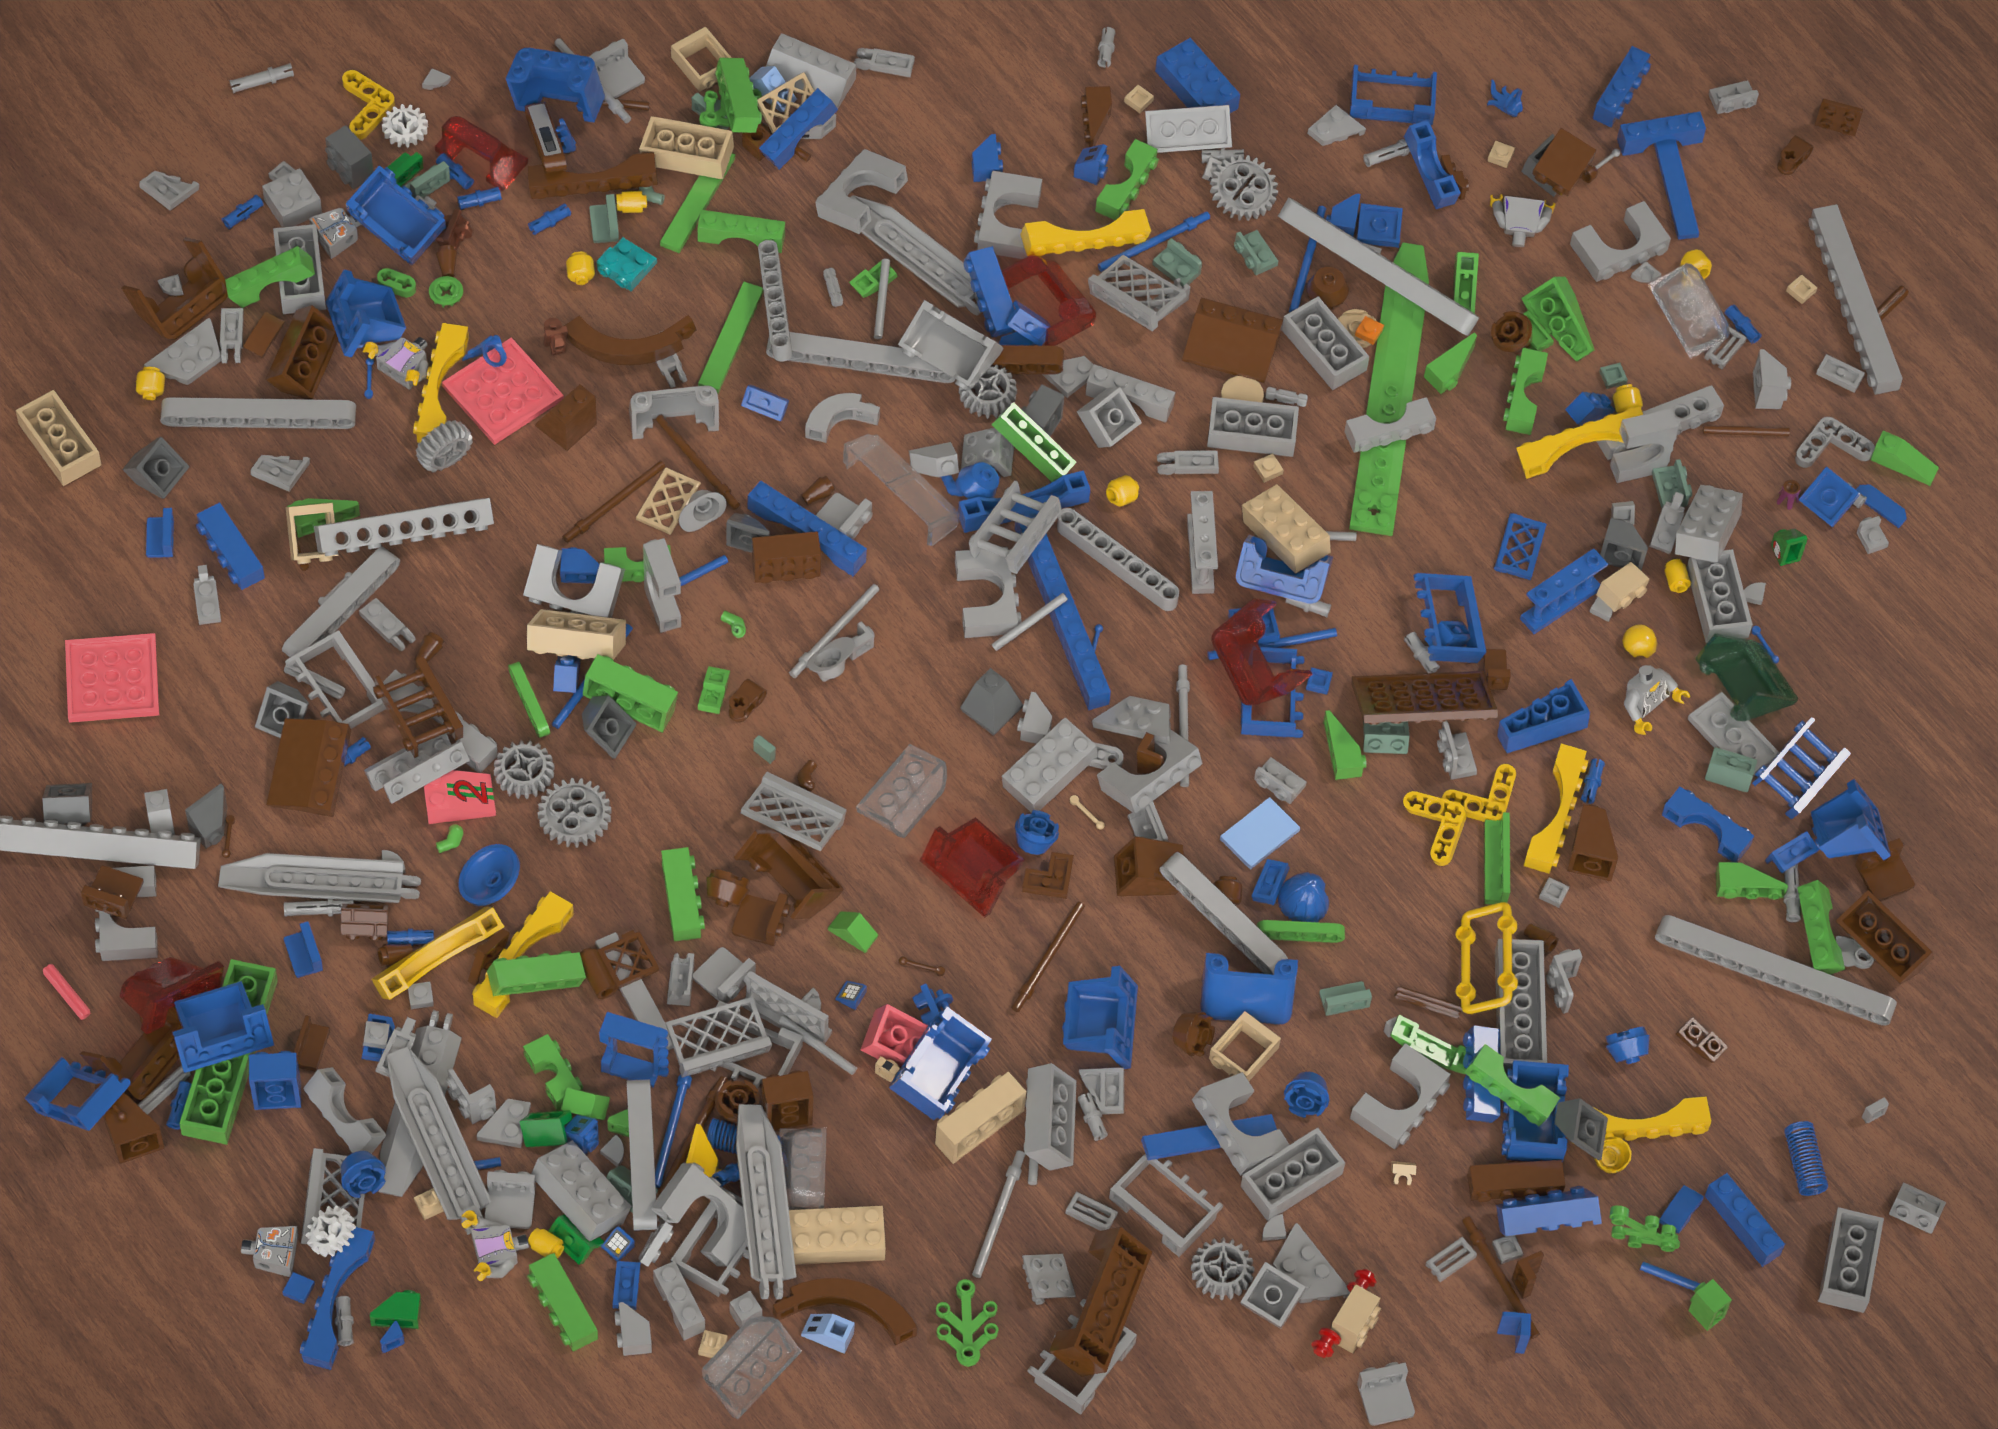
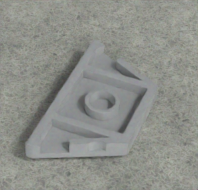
[144,318,221,385]
[1092,696,1171,744]
[1273,1223,1351,1303]

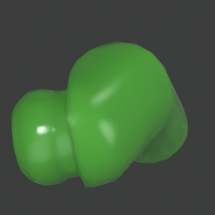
[721,610,746,638]
[436,824,463,853]

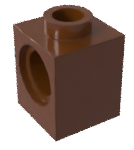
[742,124,771,161]

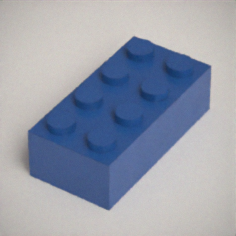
[1155,38,1240,113]

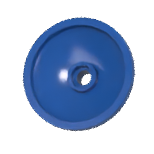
[459,844,520,906]

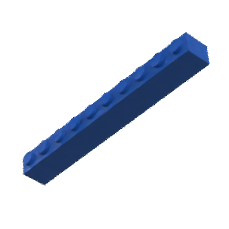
[1014,510,1111,711]

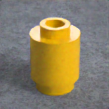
[616,191,647,213]
[1665,559,1691,593]
[528,1228,564,1258]

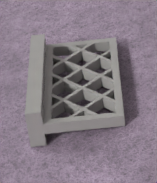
[1088,255,1186,331]
[741,772,847,851]
[742,971,832,1045]
[665,997,772,1078]
[301,1148,365,1244]

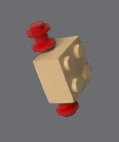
[1311,1269,1381,1358]

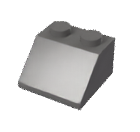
[1753,349,1791,409]

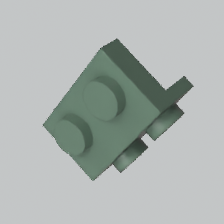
[1652,459,1692,508]

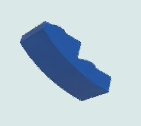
[1659,1185,1704,1234]

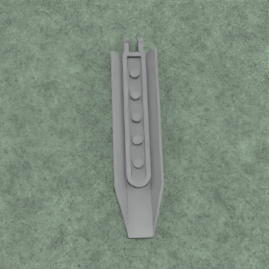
[850,195,981,316]
[218,853,421,903]
[379,1010,462,1197]
[386,1046,491,1235]
[736,1104,796,1299]

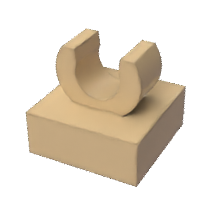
[1391,1161,1416,1185]
[414,1188,444,1220]
[698,1330,728,1360]

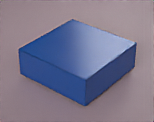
[1306,667,1333,695]
[282,1272,315,1304]

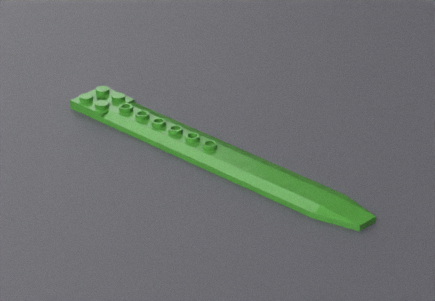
[1349,243,1429,536]

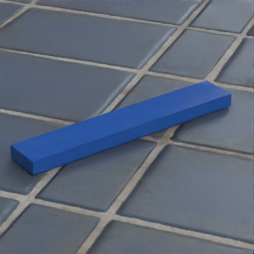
[1654,139,1699,240]
[1141,1114,1277,1160]

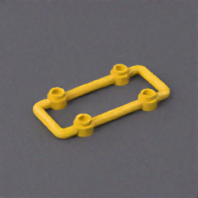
[1455,902,1518,1014]

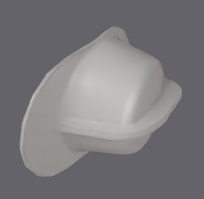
[679,490,726,532]
[807,637,855,682]

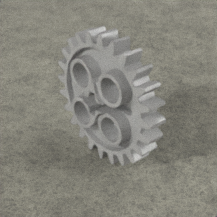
[1210,155,1278,221]
[538,778,611,848]

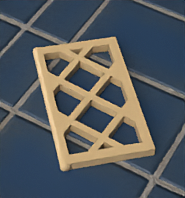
[757,72,814,134]
[636,468,701,535]

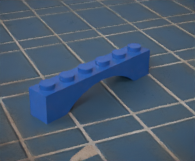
[958,470,1090,533]
[747,481,867,577]
[300,1227,375,1370]

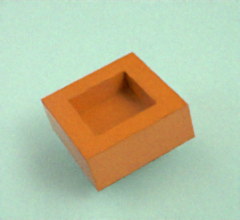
[1355,316,1384,345]

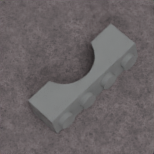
[1086,364,1175,422]
[1344,397,1436,453]
[303,1067,386,1154]

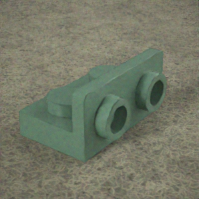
[405,161,450,199]
[1234,230,1278,275]
[1152,238,1202,287]
[1363,721,1410,754]

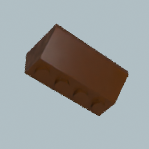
[266,305,338,400]
[1836,890,1934,984]

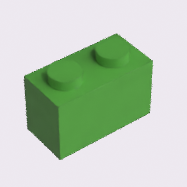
[1688,1279,1732,1331]

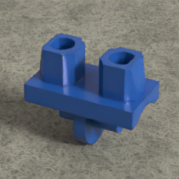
[912,984,953,1025]

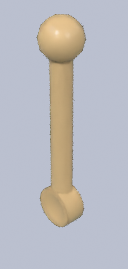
[1070,795,1105,830]

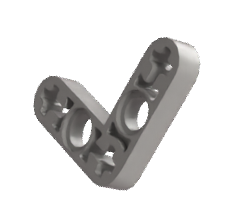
[1795,417,1875,468]

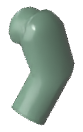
[639,186,665,205]

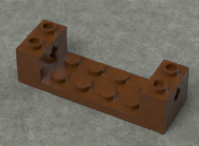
[1049,1227,1152,1377]

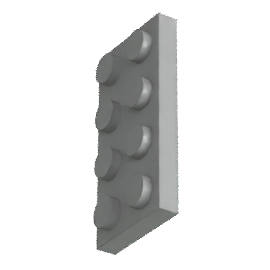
[1145,105,1232,153]
[1688,692,1778,778]

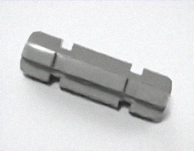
[823,268,843,307]
[1265,387,1308,407]

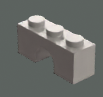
[653,1261,705,1340]

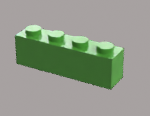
[715,58,762,133]
[991,402,1076,482]
[661,847,705,941]
[487,951,586,996]
[527,1253,598,1352]

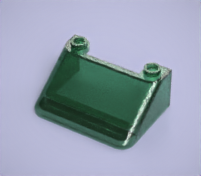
[1695,634,1798,721]

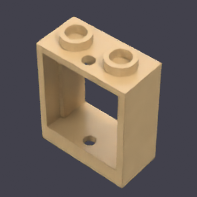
[671,27,731,92]
[286,503,338,564]
[1209,1011,1281,1081]

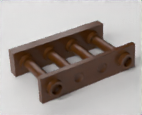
[373,657,463,758]

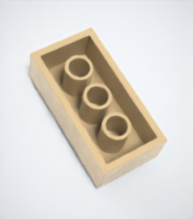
[639,116,734,179]
[16,390,101,486]
[1242,484,1331,574]
[527,609,626,660]
[935,1072,1026,1164]
[789,1206,886,1265]

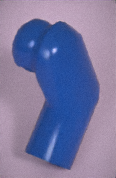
[941,475,964,497]

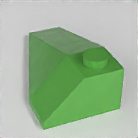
[1521,277,1595,361]

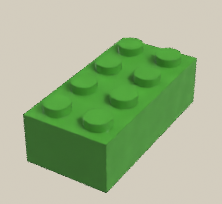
[582,654,678,733]

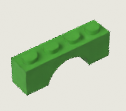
[1095,139,1159,220]
[698,210,785,253]
[225,246,315,308]
[1503,348,1548,435]
[1797,880,1845,975]
[1464,1044,1560,1126]

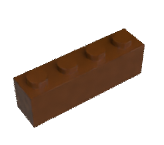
[1467,1160,1566,1202]

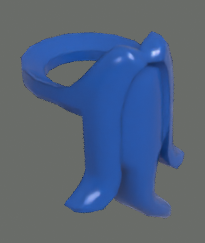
[1487,80,1523,117]
[556,118,576,153]
[462,335,507,367]

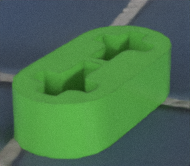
[377,268,416,298]

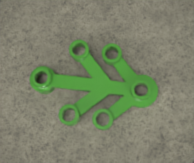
[699,89,762,128]
[1609,1205,1680,1252]
[936,1279,998,1367]

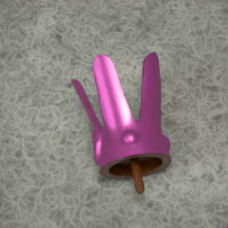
[1777,480,1800,510]

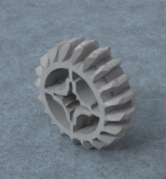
[959,364,1017,419]
[416,420,473,472]
[494,740,555,799]
[1191,1237,1254,1301]

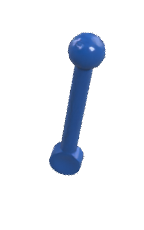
[364,358,374,399]
[1092,624,1103,652]
[1751,626,1779,664]

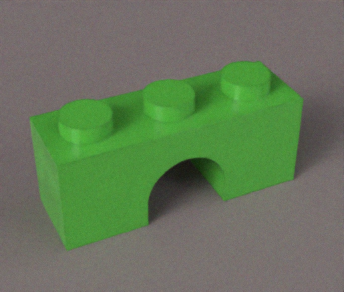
[604,545,671,582]
[523,1034,583,1111]

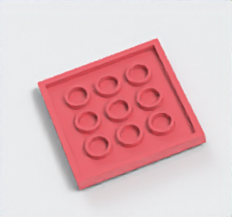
[442,337,564,445]
[65,633,160,723]

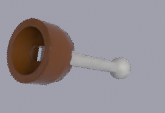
[1581,149,1620,183]

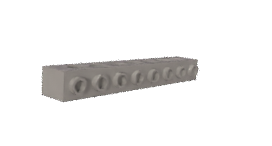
[314,498,494,556]

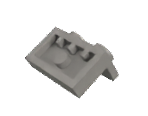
[1708,80,1759,114]
[1254,757,1307,804]
[1889,1182,1946,1234]

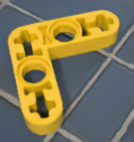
[342,70,395,140]
[1442,764,1516,822]
[1403,791,1467,866]

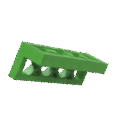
[1484,812,1510,904]

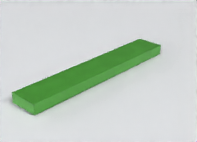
[660,154,735,253]
[698,282,764,394]

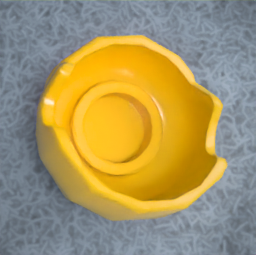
[1622,625,1658,658]
[1594,1137,1632,1173]

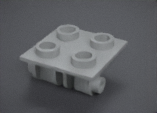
[1022,1254,1076,1305]

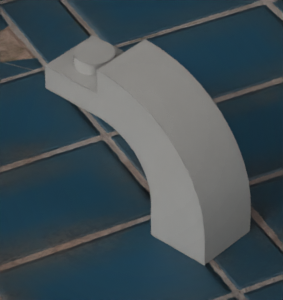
[805,393,880,443]

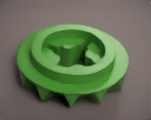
[429,276,463,308]

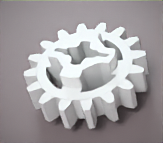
[382,104,428,148]
[306,1206,356,1257]

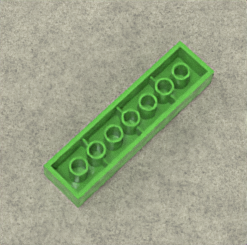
[179,959,278,1145]

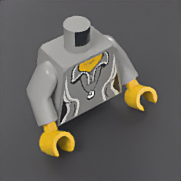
[1624,665,1690,735]

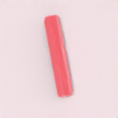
[43,964,91,1020]

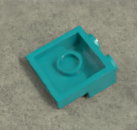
[597,237,657,292]

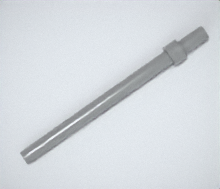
[554,38,631,123]
[789,584,879,678]
[1176,665,1190,787]
[972,1150,1025,1278]

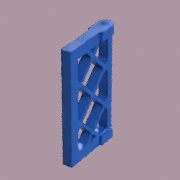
[1494,513,1547,580]

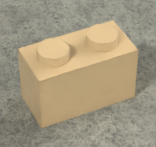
[1596,562,1649,612]

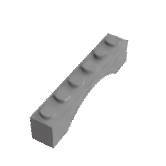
[383,670,498,773]

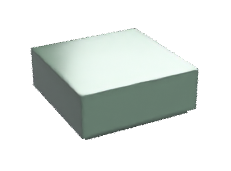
[1599,363,1628,389]
[753,735,776,764]

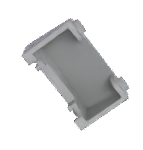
[898,300,1004,390]
[629,386,719,439]

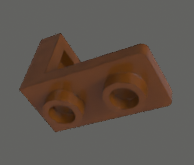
[1484,649,1511,690]

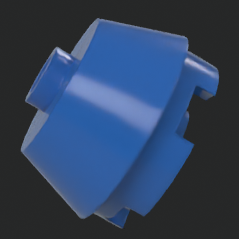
[956,462,999,499]
[1015,810,1059,855]
[1605,1026,1650,1064]
[1284,1072,1329,1118]
[341,1151,386,1198]

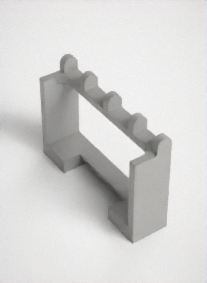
[285,630,386,729]
[695,1000,803,1089]
[1109,1154,1223,1257]
[671,1187,749,1297]
[1027,1299,1137,1415]

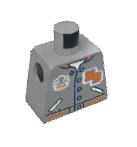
[309,208,362,259]
[241,1226,298,1277]

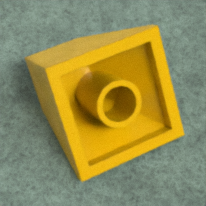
[686,1124,722,1178]

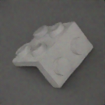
[589,39,645,99]
[816,493,873,539]
[693,947,756,1003]
[1546,949,1582,1014]
[446,1068,497,1125]
[485,1170,536,1229]
[1357,1362,1415,1426]

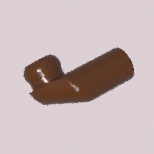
[797,760,817,792]

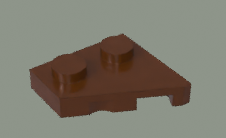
[467,928,510,986]

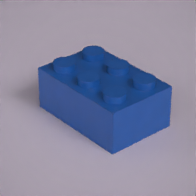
[249,1051,301,1110]

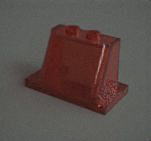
[435,116,528,191]
[919,817,1025,918]
[119,957,224,1035]

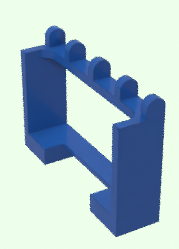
[1350,65,1437,125]
[1413,573,1486,663]
[1241,646,1304,738]
[599,1012,669,1087]
[25,1057,131,1131]

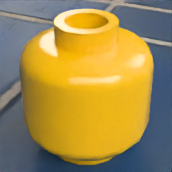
[1680,249,1712,281]
[566,251,595,285]
[136,367,165,400]
[1613,384,1643,414]
[1106,475,1139,507]

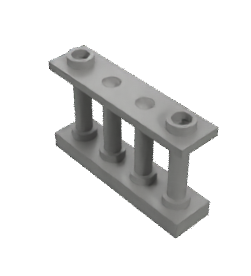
[969,481,1062,574]
[1187,491,1218,594]
[364,733,470,804]

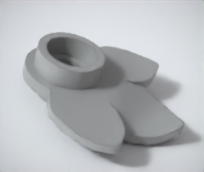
[1836,936,1874,969]

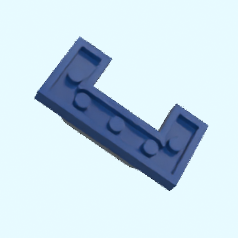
[326,269,406,358]
[1811,779,1891,860]
[1062,966,1138,1069]
[173,981,274,1073]

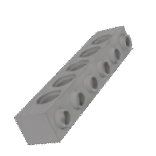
[1596,385,1724,460]

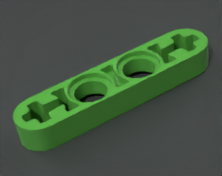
[508,661,550,738]
[1257,920,1345,943]

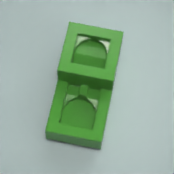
[849,260,898,298]
[698,666,730,714]

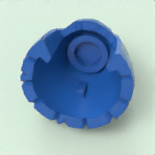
[1278,872,1330,922]

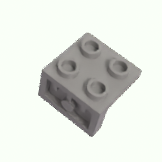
[961,428,1014,477]
[1437,720,1477,780]

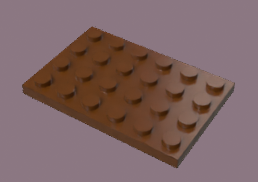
[1351,671,1498,725]

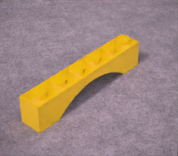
[1020,209,1151,257]
[413,323,469,443]
[1516,407,1643,479]
[1524,743,1589,874]
[472,891,574,1018]
[371,907,504,1000]
[1572,1097,1711,1144]

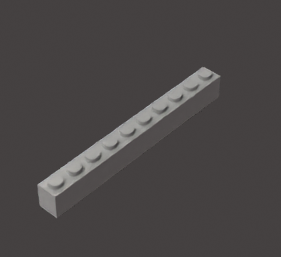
[1809,204,1903,395]
[0,816,201,869]

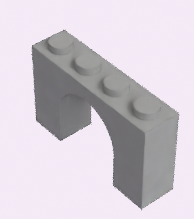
[815,149,908,234]
[974,171,1042,260]
[1570,201,1671,282]
[1610,408,1680,483]
[643,538,681,633]
[523,544,625,618]
[955,547,1021,638]
[1097,729,1203,814]
[95,866,158,961]
[1350,1043,1450,1150]
[1192,1072,1290,1176]
[651,1163,747,1267]

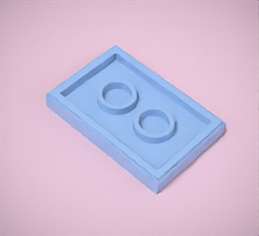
[1220,797,1300,870]

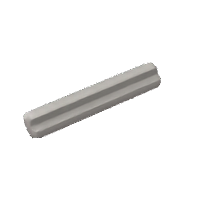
[284,664,345,699]
[138,1065,190,1115]

